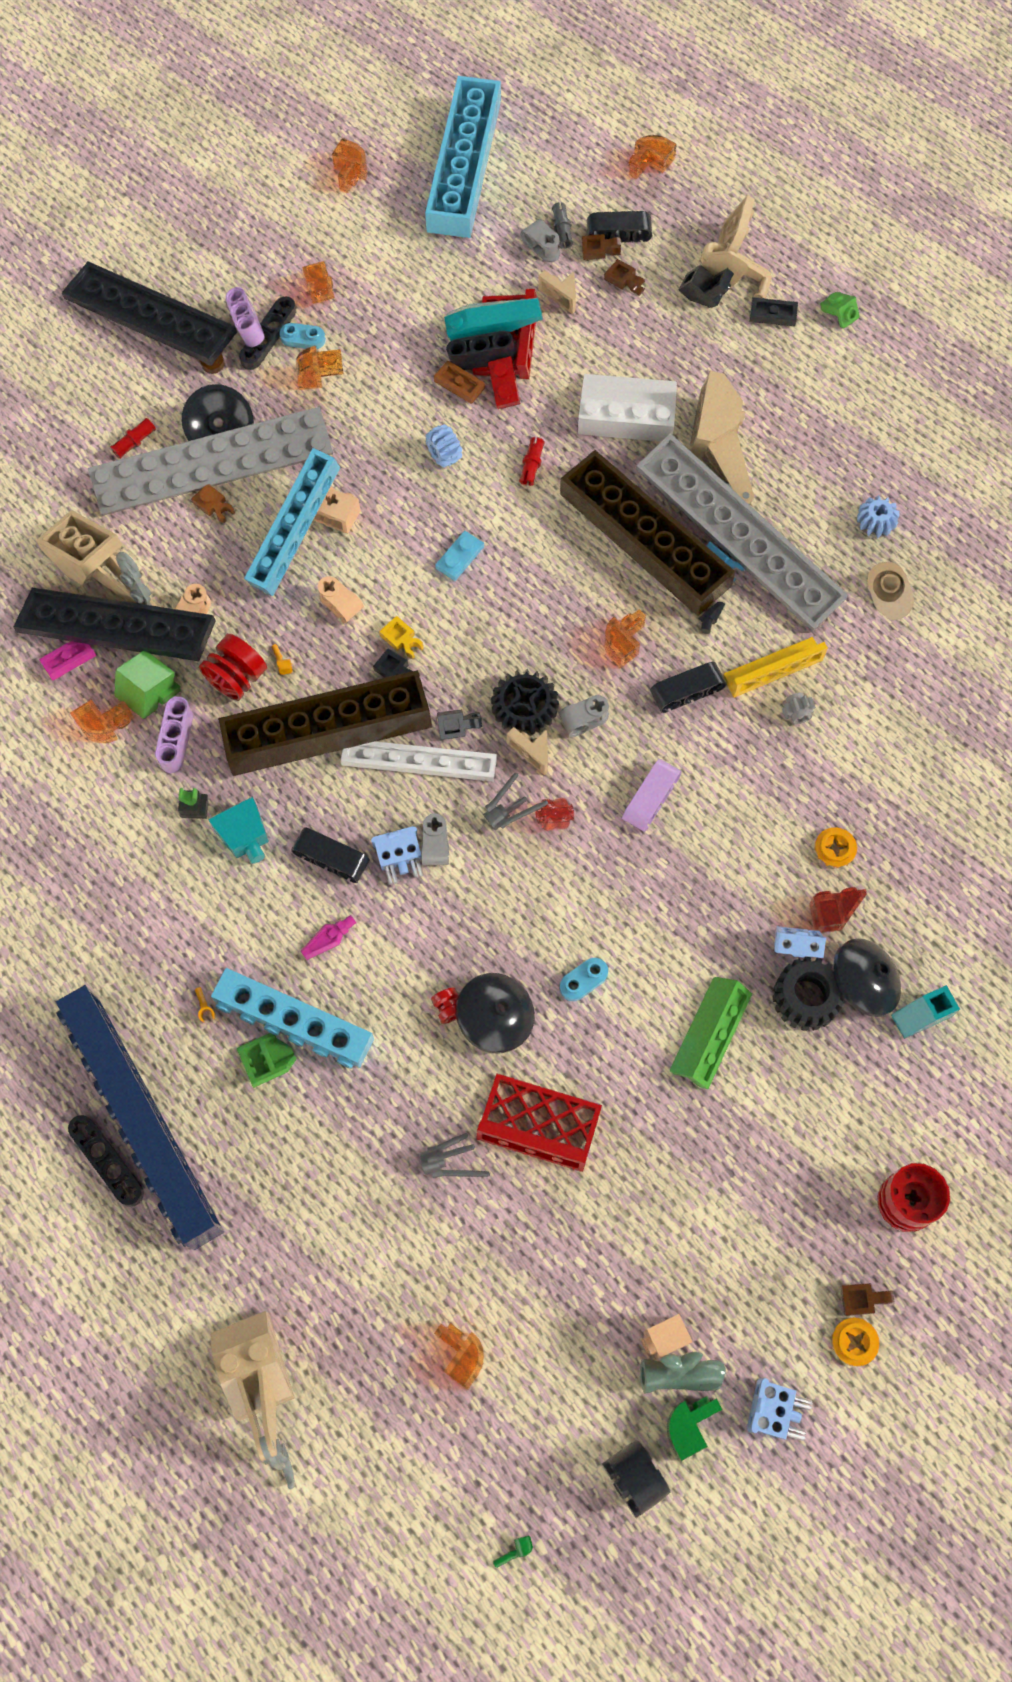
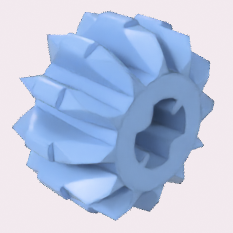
[426,424,462,468]
[857,495,900,538]

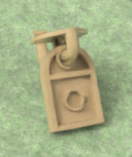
[700,195,772,298]

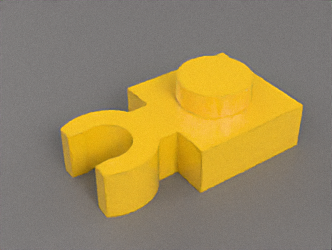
[379,616,424,659]

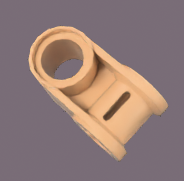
[318,576,364,624]
[174,584,211,614]

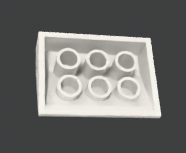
[578,374,677,442]

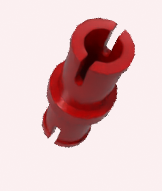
[110,417,156,459]
[519,437,545,486]

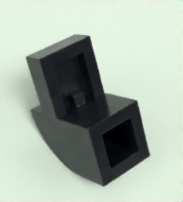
[678,264,734,308]

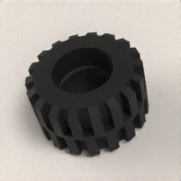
[772,957,845,1031]

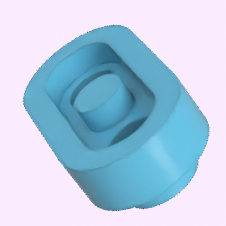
[280,323,326,350]
[560,958,608,1001]

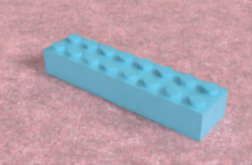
[425,76,501,238]

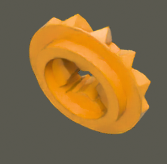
[814,827,857,868]
[832,1317,879,1366]

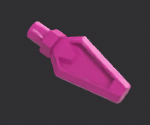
[300,915,356,960]

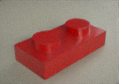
[488,356,521,409]

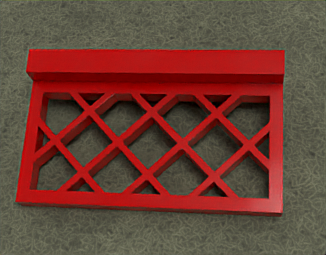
[472,289,537,379]
[476,1073,602,1172]

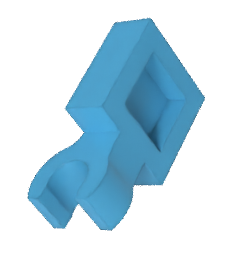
[706,542,745,582]

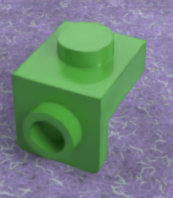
[820,292,860,328]

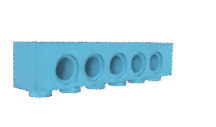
[244,448,340,597]
[211,968,374,1069]

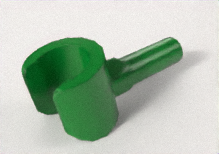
[493,1536,533,1568]

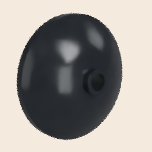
[181,384,254,441]
[834,938,901,1017]
[456,973,535,1054]

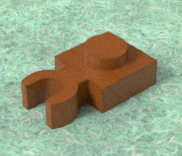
[191,484,235,523]

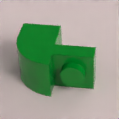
[667,1396,723,1461]

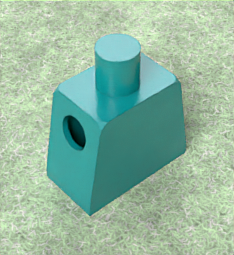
[208,796,269,864]

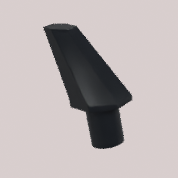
[699,602,725,634]

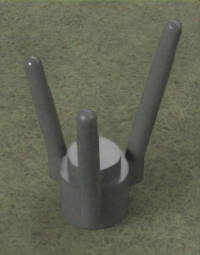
[483,773,548,831]
[420,1133,490,1178]

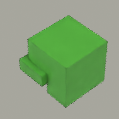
[114,651,181,719]

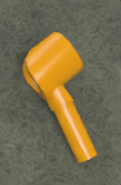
[271,644,293,675]
[195,987,216,1023]

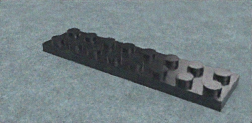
[61,261,237,366]
[13,587,216,662]

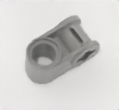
[520,219,560,262]
[559,695,609,737]
[422,813,449,866]

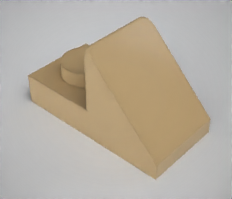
[538,270,576,314]
[507,727,548,775]

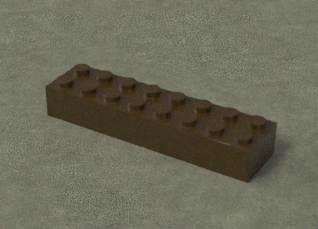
[560,450,736,616]
[218,670,432,776]

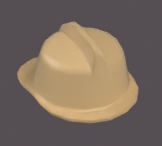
[867,562,914,620]

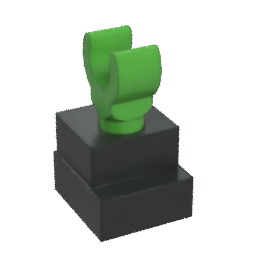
[178,788,209,819]

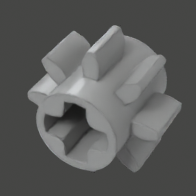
[782,693,816,724]

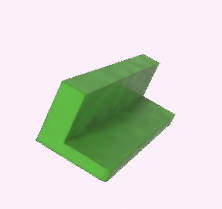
[670,977,752,1089]

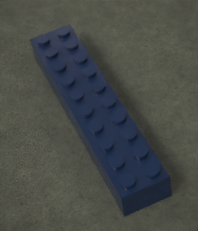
[55,985,224,1250]

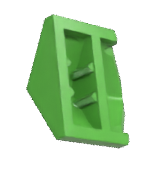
[237,1033,296,1088]

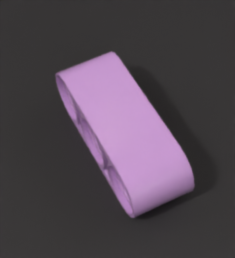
[225,287,264,347]
[155,696,193,773]
[622,758,682,832]

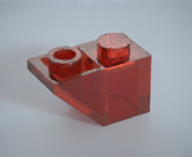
[809,887,867,933]

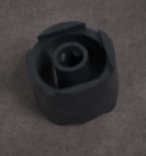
[602,1440,671,1519]

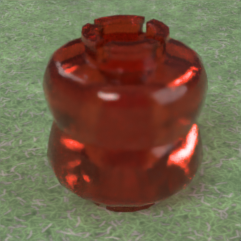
[535,797,574,831]

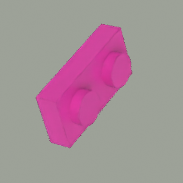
[39,641,96,681]

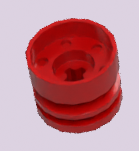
[198,633,268,701]
[877,1163,950,1232]

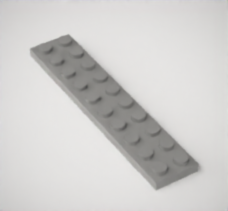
[88,407,333,516]
[636,433,849,632]

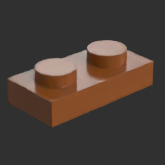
[434,360,485,404]

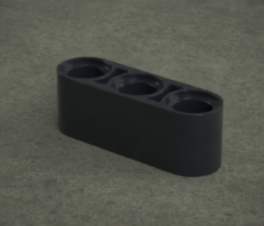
[587,211,653,243]
[446,331,517,370]
[650,661,727,713]
[291,827,370,883]

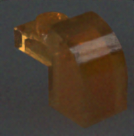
[628,135,677,179]
[332,138,368,193]
[301,261,335,304]
[296,346,344,390]
[604,609,646,669]
[70,699,134,743]
[434,1323,484,1391]

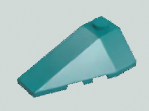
[444,298,543,341]

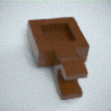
[582,234,621,260]
[604,259,645,296]
[840,1283,895,1316]

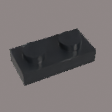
[749,297,798,327]

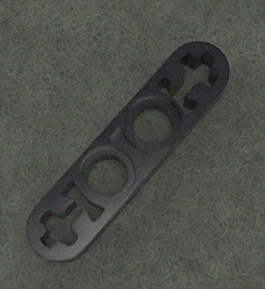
[239,296,296,370]
[68,1115,144,1207]

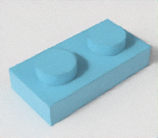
[435,530,484,581]

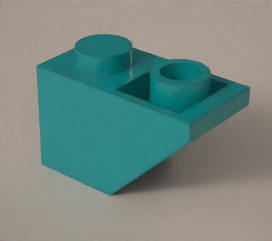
[891,985,960,1039]

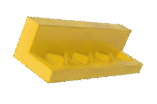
[723,637,828,698]

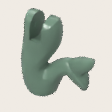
[640,1352,726,1394]

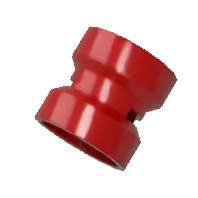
[431,987,459,1024]

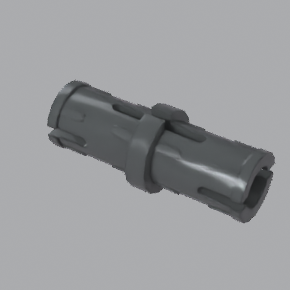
[552,202,573,249]

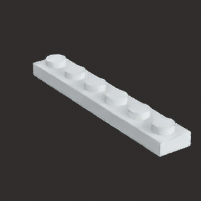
[341,741,497,782]

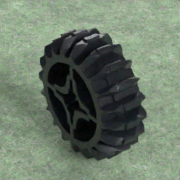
[491,669,559,736]

